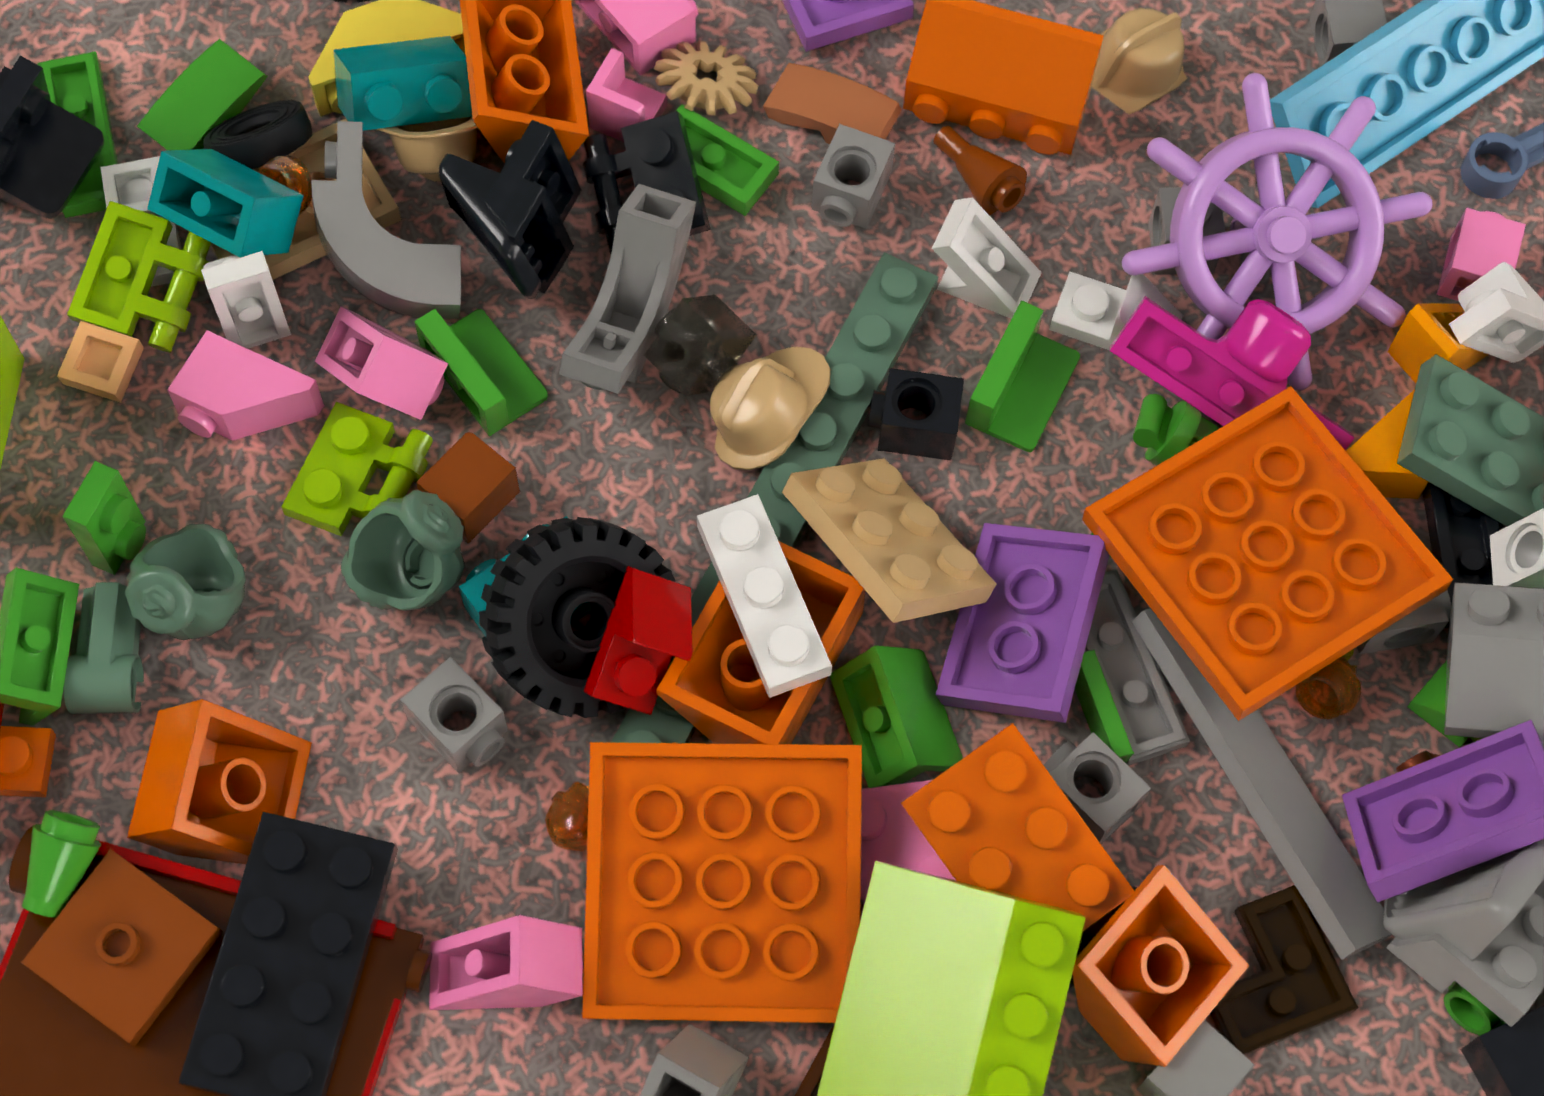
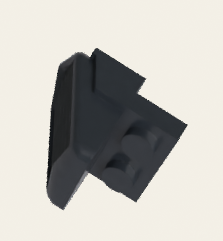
[0,55,104,219]
[439,120,582,299]

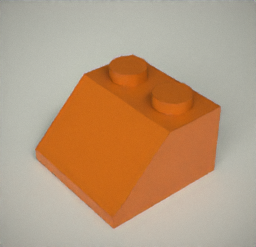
[127,699,312,864]
[1072,865,1249,1067]

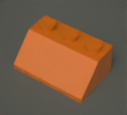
[460,0,589,164]
[903,0,1104,155]
[657,541,866,744]

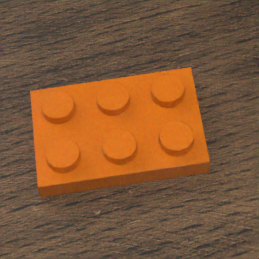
[901,723,1134,932]

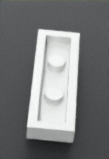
[697,494,832,698]

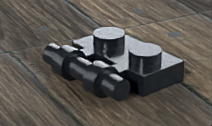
[583,111,711,255]

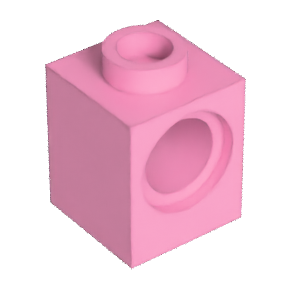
[1437,208,1526,301]

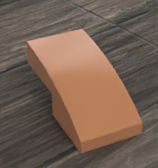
[763,62,902,144]

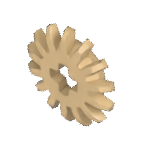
[654,40,758,115]

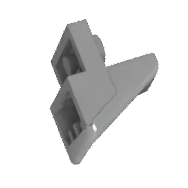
[1383,842,1544,1027]

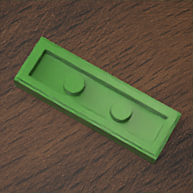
[38,51,118,218]

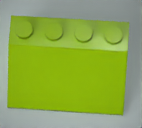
[817,860,1086,1096]

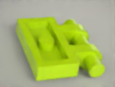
[67,201,211,353]
[281,402,433,536]

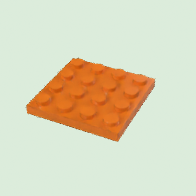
[1082,386,1453,721]
[582,742,862,1023]

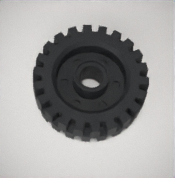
[479,517,676,718]

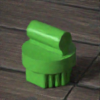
[1133,394,1218,466]

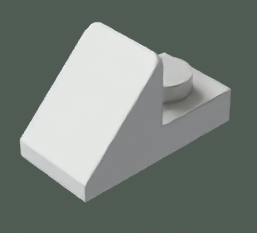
[932,197,1042,319]
[201,251,291,349]
[1449,262,1544,363]
[1049,272,1183,350]

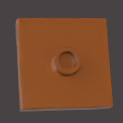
[21,849,223,1046]

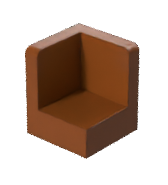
[416,432,520,544]

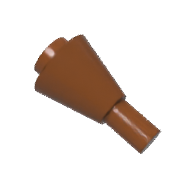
[934,126,1027,215]

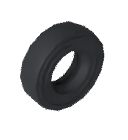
[204,100,312,169]

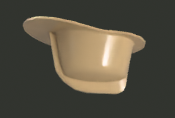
[1092,8,1187,114]
[376,117,478,181]
[710,347,831,470]

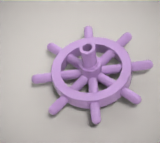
[1122,73,1432,390]

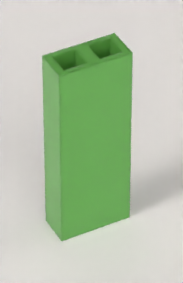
[1075,650,1134,763]

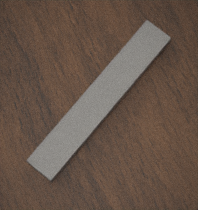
[1132,608,1392,960]

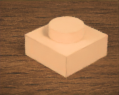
[57,321,144,403]

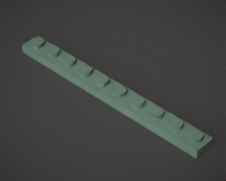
[611,252,939,743]

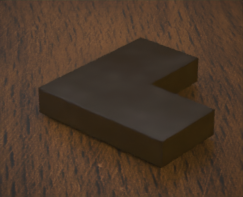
[1210,885,1358,1056]

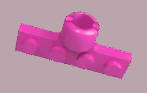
[1109,296,1354,450]

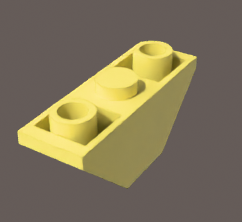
[308,0,466,117]

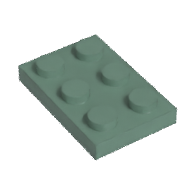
[1397,354,1544,526]

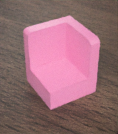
[586,48,667,142]

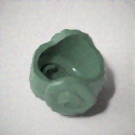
[341,490,465,611]
[125,524,246,640]

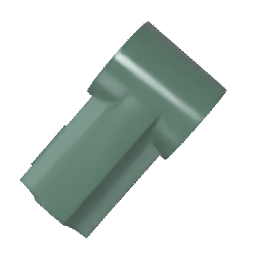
[63,582,144,714]

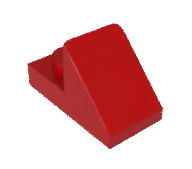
[583,566,693,715]

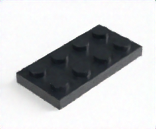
[179,812,398,1096]

